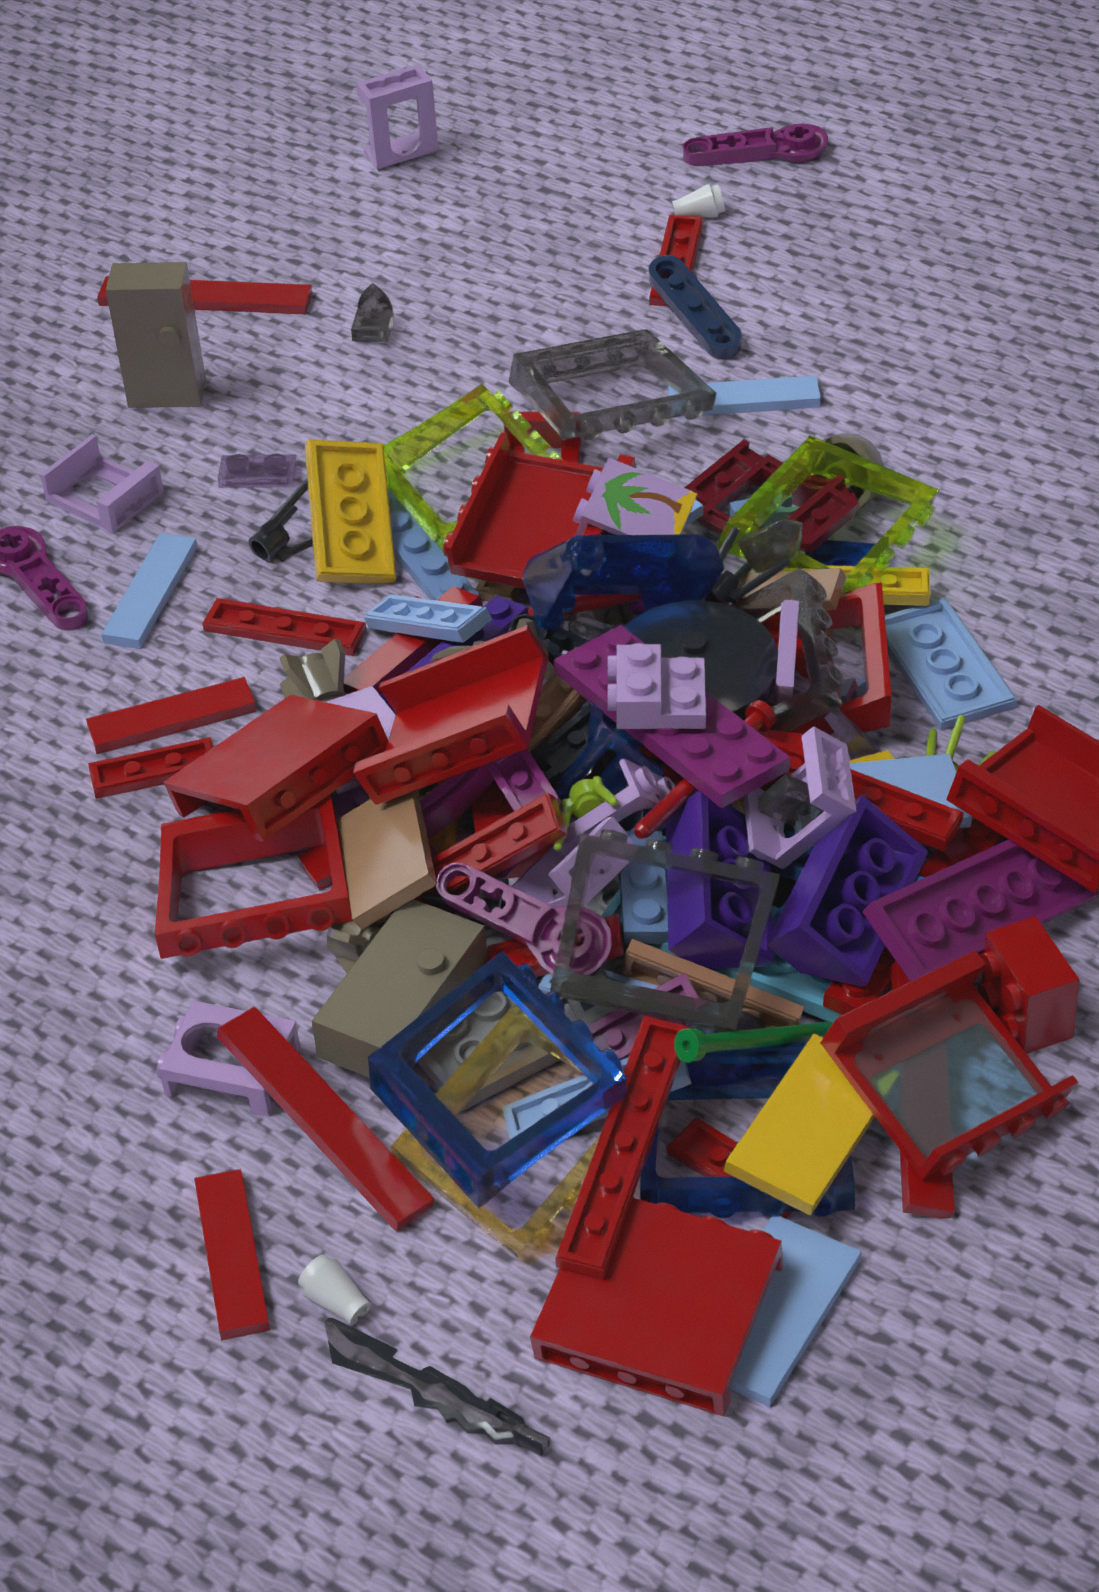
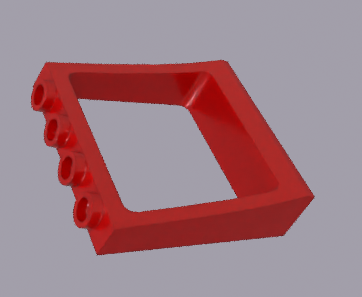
[742,583,891,739]
[154,794,353,959]

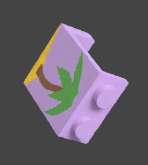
[573,457,697,575]

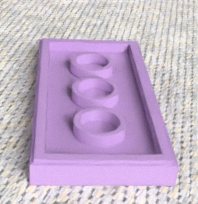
[775,600,799,713]

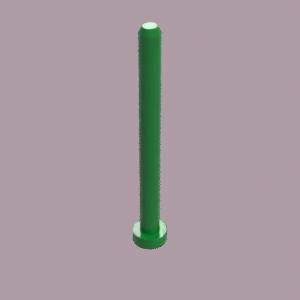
[674,1022,834,1063]

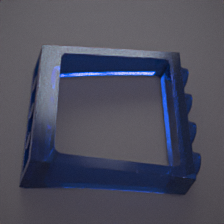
[368,951,626,1209]
[640,1043,855,1218]

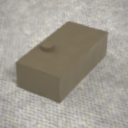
[106,262,206,408]
[312,899,488,1088]

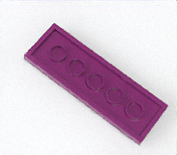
[554,625,790,809]
[862,840,1099,982]

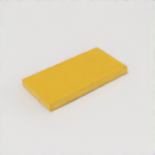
[305,439,396,584]
[724,1034,898,1216]

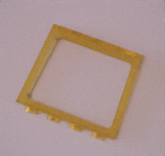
[391,1004,623,1259]

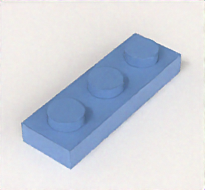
[619,831,668,944]

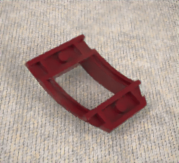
[684,439,859,553]

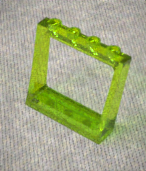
[384,384,563,550]
[716,436,939,594]

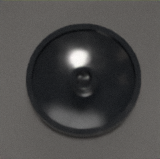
[624,600,778,719]

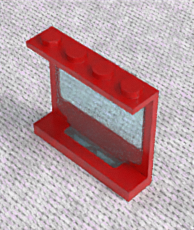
[820,950,1079,1180]

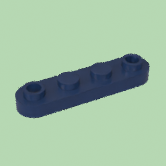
[648,255,742,359]

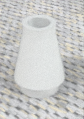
[672,183,725,218]
[298,1255,371,1326]

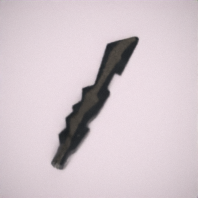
[325,1318,551,1456]

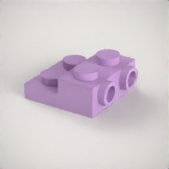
[608,643,706,729]

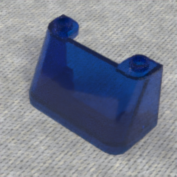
[522,534,725,630]

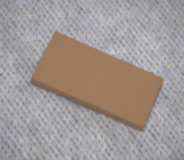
[337,790,437,930]

